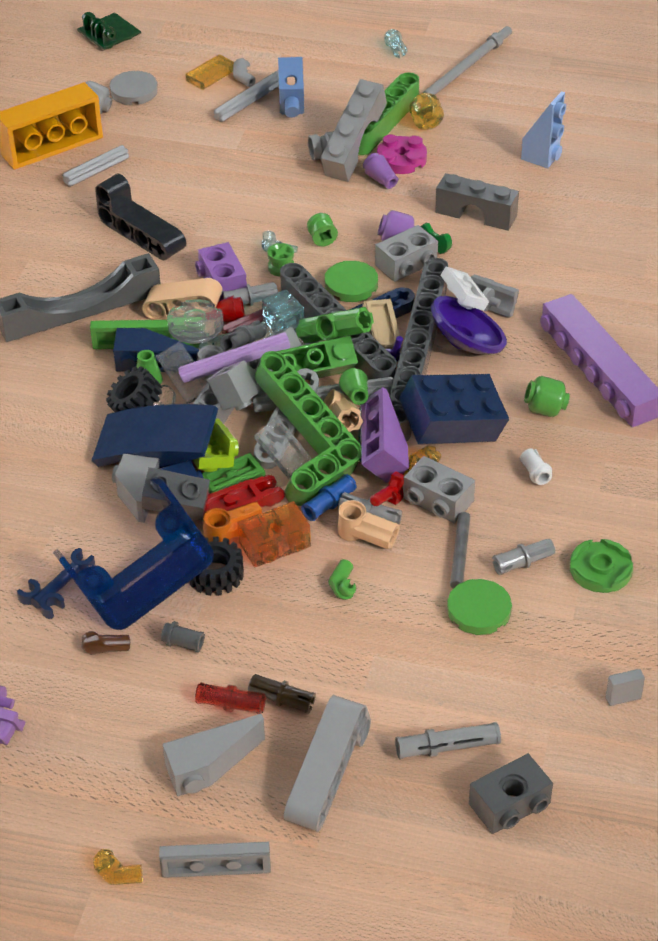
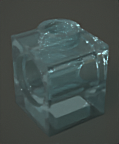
[262,289,304,332]

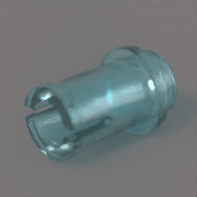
[384,29,407,58]

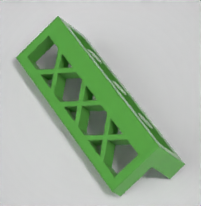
[90,319,206,349]

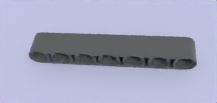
[280,263,396,380]

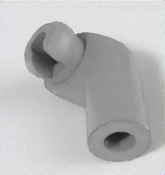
[233,58,256,87]

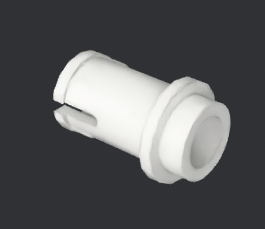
[520,448,552,485]

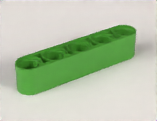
[358,72,419,155]

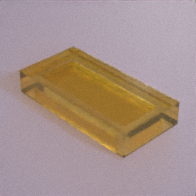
[186,54,234,90]

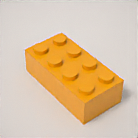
[0,82,103,170]

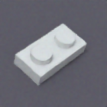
[440,267,489,311]

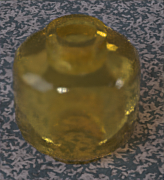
[409,93,444,130]

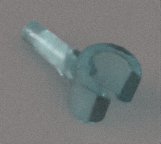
[262,231,298,253]

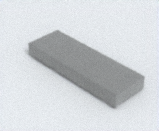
[159,842,271,878]

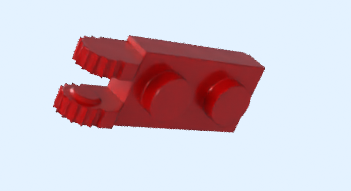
[203,474,286,518]

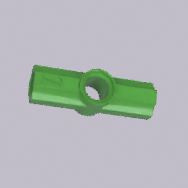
[296,307,374,343]

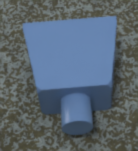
[278,57,304,118]

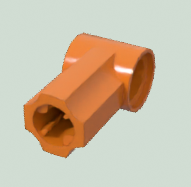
[203,502,265,544]

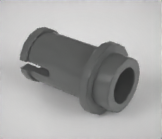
[161,621,205,653]

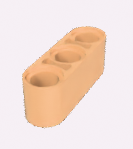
[142,278,223,320]

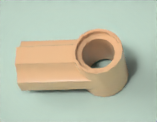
[323,389,363,432]
[337,500,400,549]

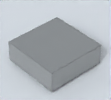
[606,669,645,706]

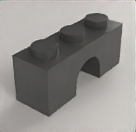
[435,173,519,231]

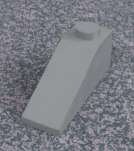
[162,714,265,797]

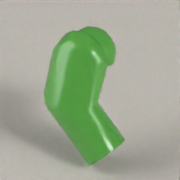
[328,559,356,600]

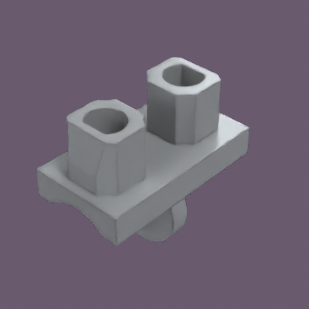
[471,274,519,318]

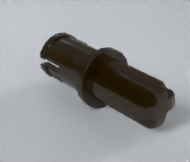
[248,674,316,714]

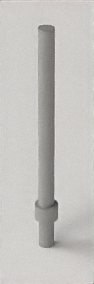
[422,26,512,100]

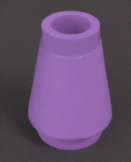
[363,153,398,189]

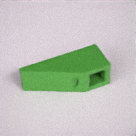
[276,336,358,378]

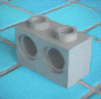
[375,225,438,282]
[403,456,475,523]

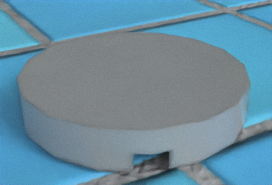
[109,71,158,105]

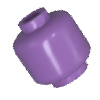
[378,210,415,241]

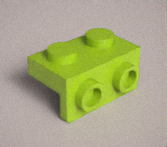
[192,418,239,472]

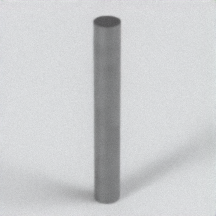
[450,512,470,589]

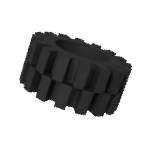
[106,366,162,412]
[186,537,244,596]

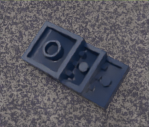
[91,404,219,468]

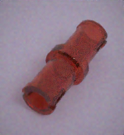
[195,682,266,714]

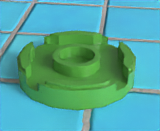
[325,261,378,302]
[570,539,633,593]
[447,579,512,635]

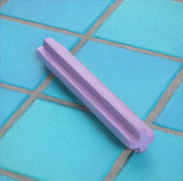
[178,332,290,383]

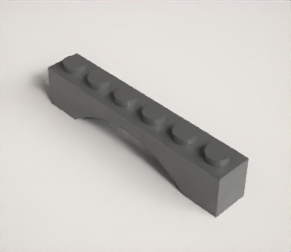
[0,253,161,342]

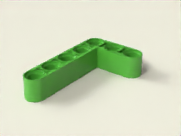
[255,351,362,506]

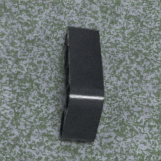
[95,173,187,261]

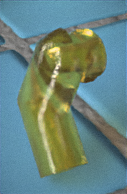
[403,445,442,475]
[93,849,143,885]

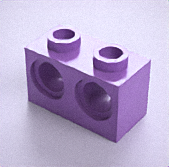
[195,242,247,301]

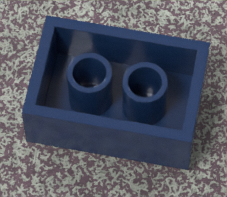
[399,374,509,444]

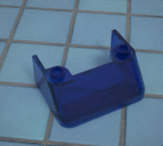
[53,476,214,630]

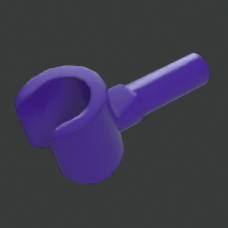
[386,336,403,362]

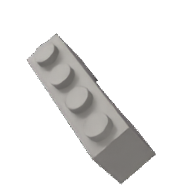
[321,79,387,182]
[207,326,302,411]

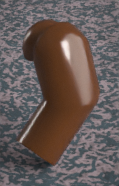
[82,631,131,655]

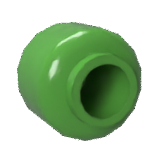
[524,376,570,417]

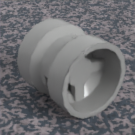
[308,131,334,160]

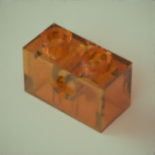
[237,501,311,568]

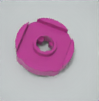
[377,134,427,174]

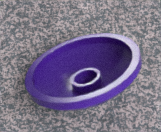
[431,296,507,355]

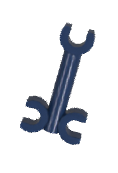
[17,548,95,619]

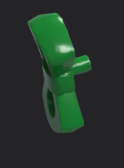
[421,223,452,254]

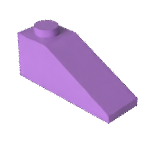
[361,387,409,483]

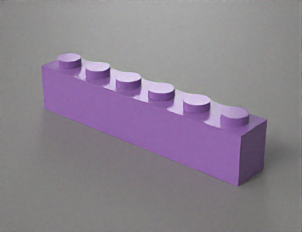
[540,294,658,427]

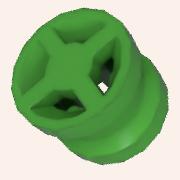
[307,213,338,247]
[267,243,294,277]

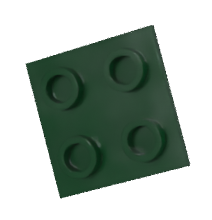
[77,12,141,50]

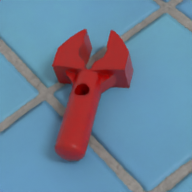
[370,471,405,507]

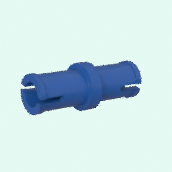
[301,474,357,521]

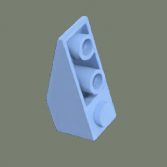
[521,91,566,169]

